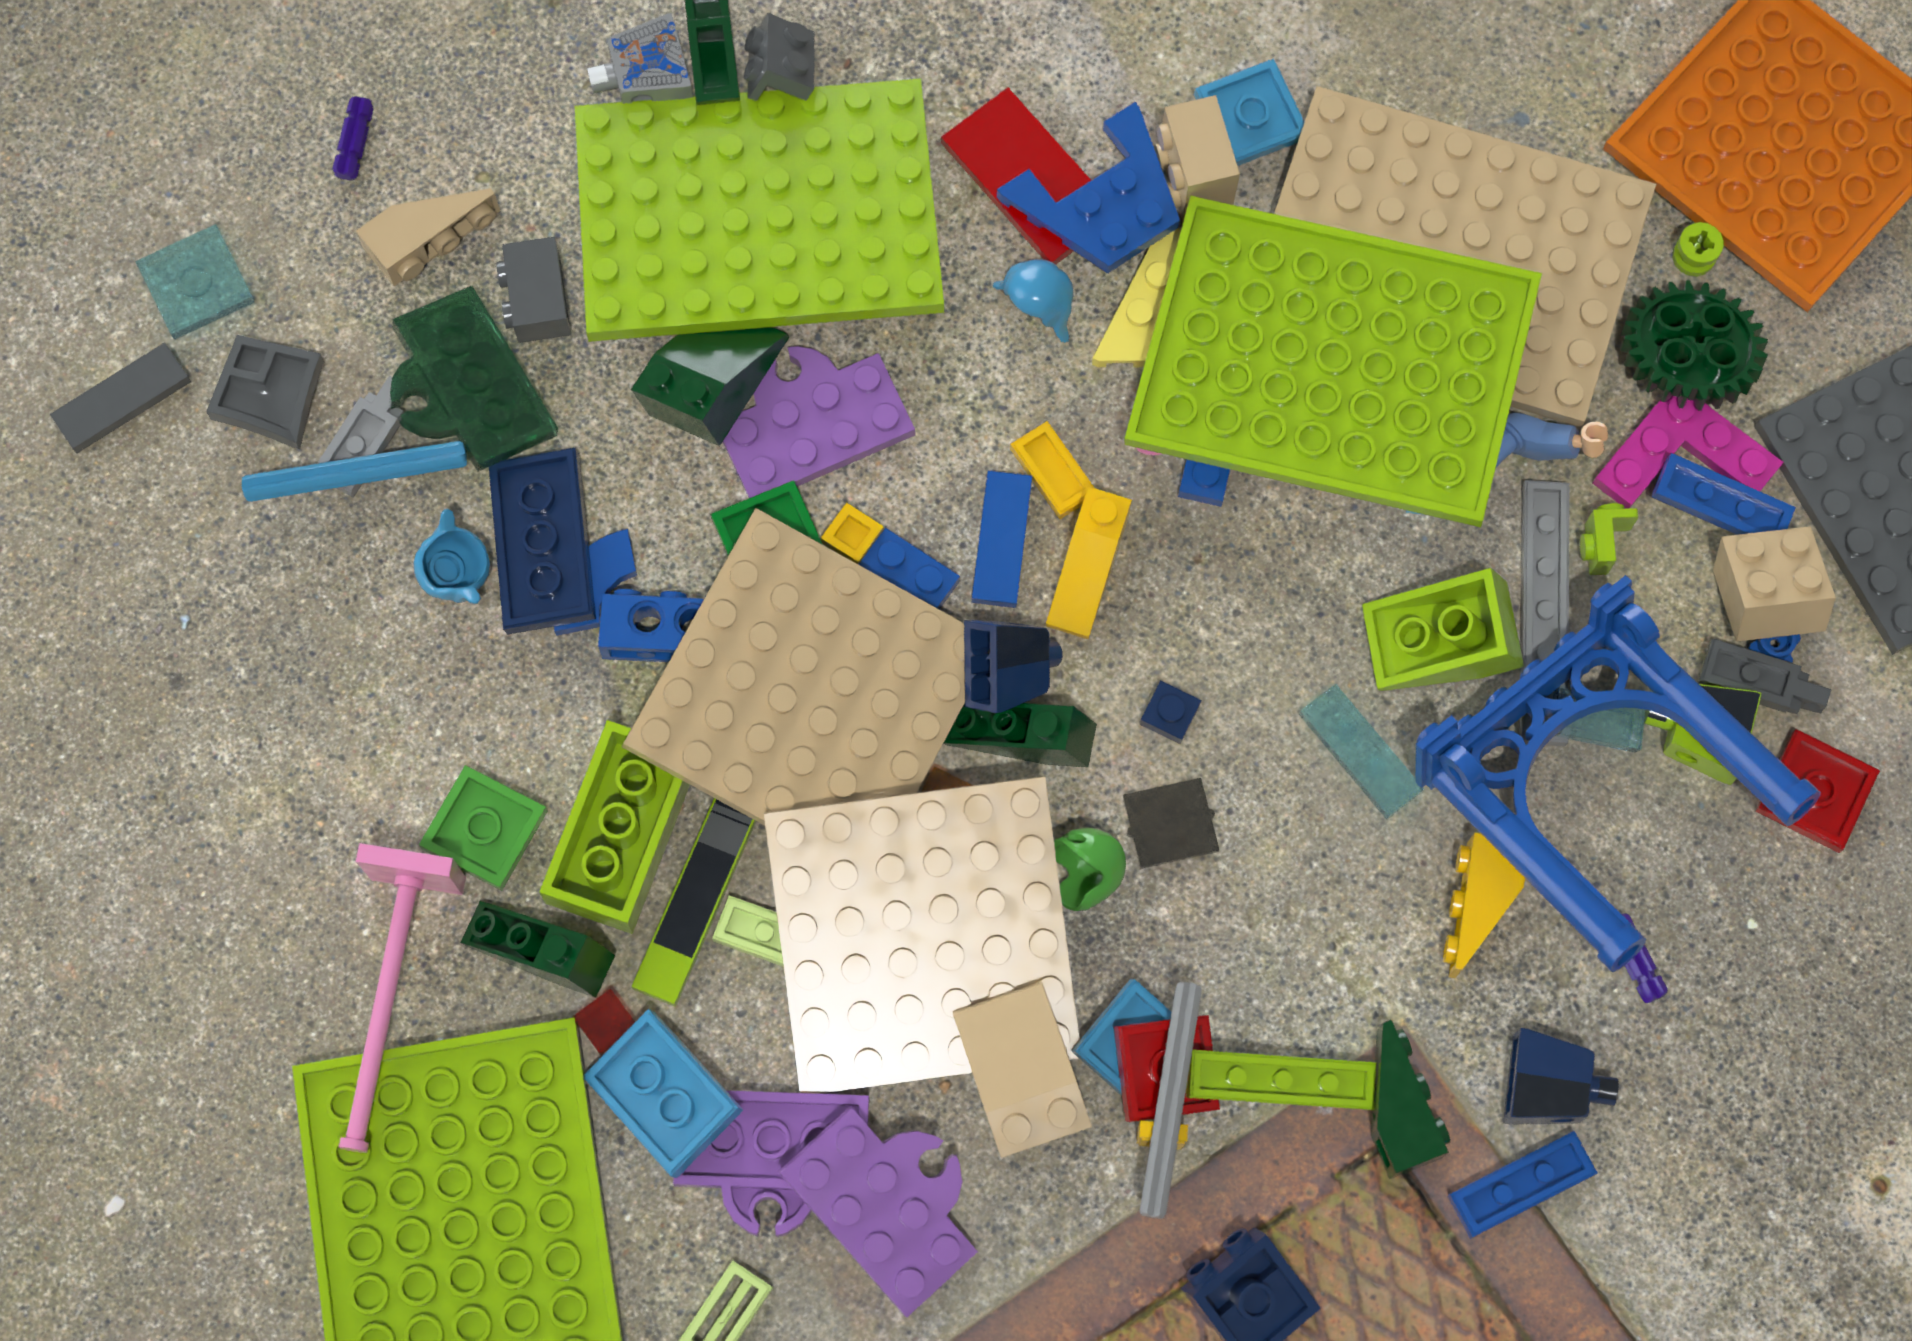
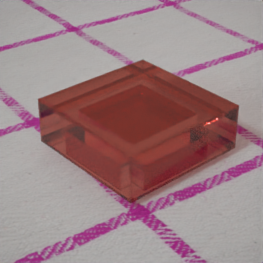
[572,989,635,1056]

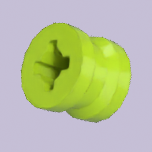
[1672,222,1724,277]

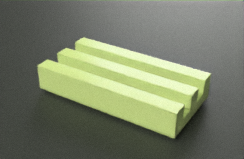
[679,1261,773,1341]

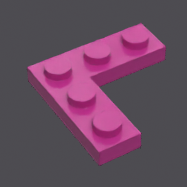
[1592,396,1784,509]

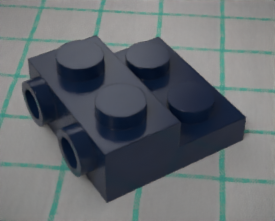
[1180,1227,1321,1341]

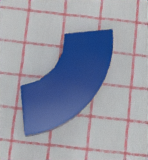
[554,529,637,636]

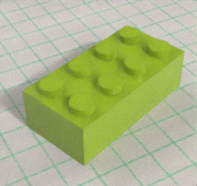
[539,720,690,934]

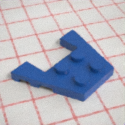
[997,102,1180,274]

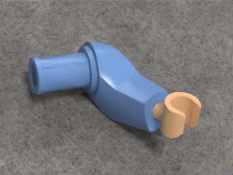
[1496,413,1608,468]

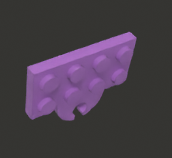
[723,346,916,498]
[673,1090,869,1237]
[778,1107,978,1317]

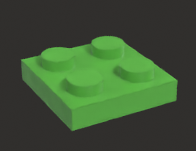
[419,765,548,891]

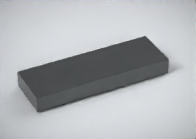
[50,342,191,454]

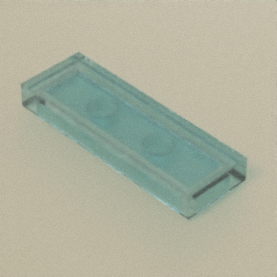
[1299,684,1424,820]

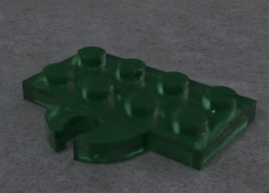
[389,285,558,472]

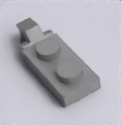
[317,376,409,498]

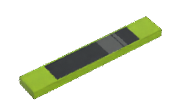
[631,798,756,1007]

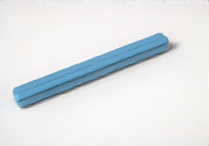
[242,441,467,502]

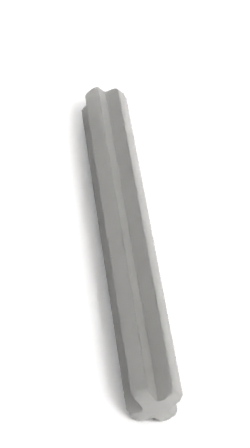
[1140,982,1202,1219]

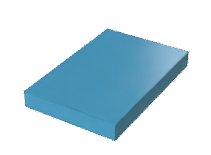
[584,1009,743,1179]

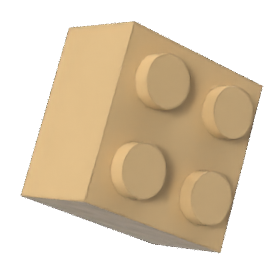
[1154,95,1240,223]
[1713,526,1836,642]

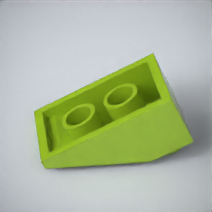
[1362,568,1524,691]

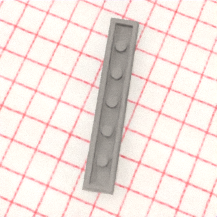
[1520,480,1570,747]

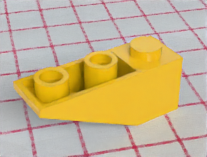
[1443,832,1525,978]

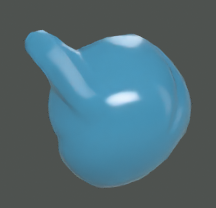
[993,259,1074,343]
[413,509,490,604]

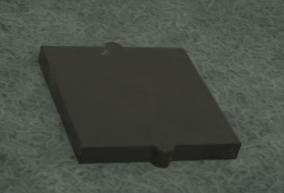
[1122,778,1219,869]

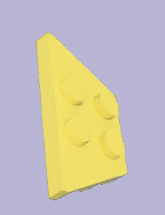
[1092,228,1181,367]

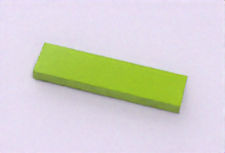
[1186,1050,1376,1110]

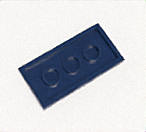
[488,447,596,635]

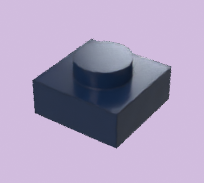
[1139,680,1202,744]

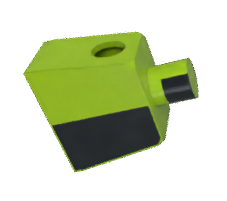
[1644,684,1762,785]

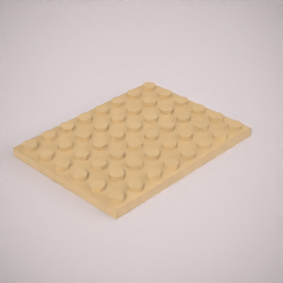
[1274,86,1656,428]

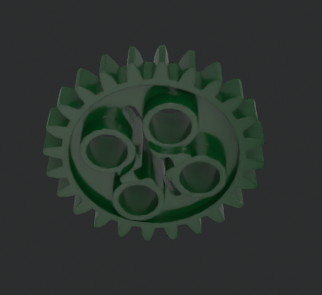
[1620,280,1768,411]

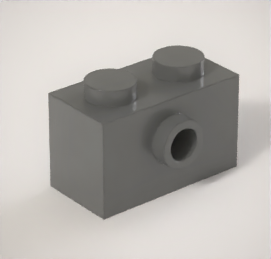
[496,237,571,343]

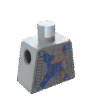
[587,13,693,104]

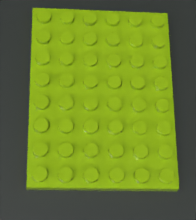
[574,78,944,342]
[1124,196,1542,528]
[292,1017,623,1341]

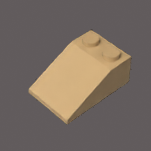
[952,982,1092,1158]

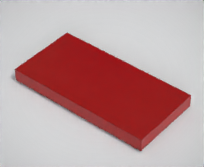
[941,87,1092,265]

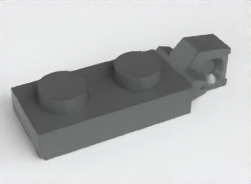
[1698,639,1831,714]

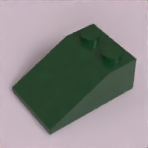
[631,327,789,446]

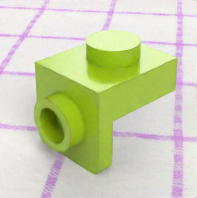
[1580,503,1638,575]

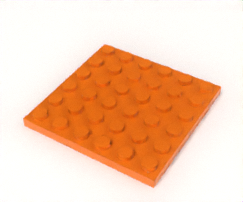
[1603,0,1912,312]

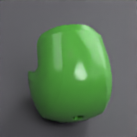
[1054,827,1126,911]

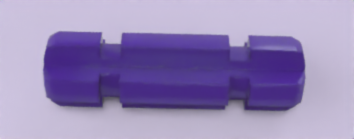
[332,96,374,181]
[1622,913,1668,1003]

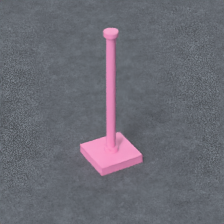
[339,843,466,1153]

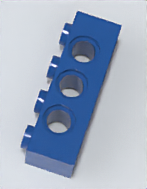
[598,589,706,663]

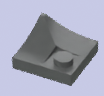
[206,335,324,449]

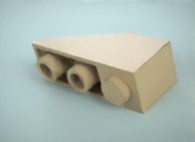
[356,188,500,286]

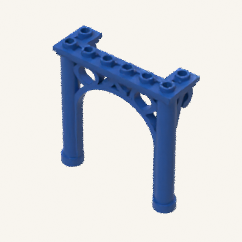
[1415,575,1821,972]

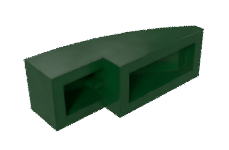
[684,0,740,105]

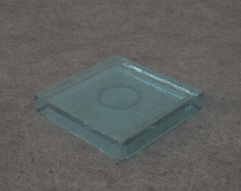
[135,224,255,340]

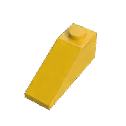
[1045,486,1132,640]

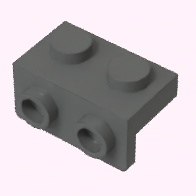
[744,13,814,101]

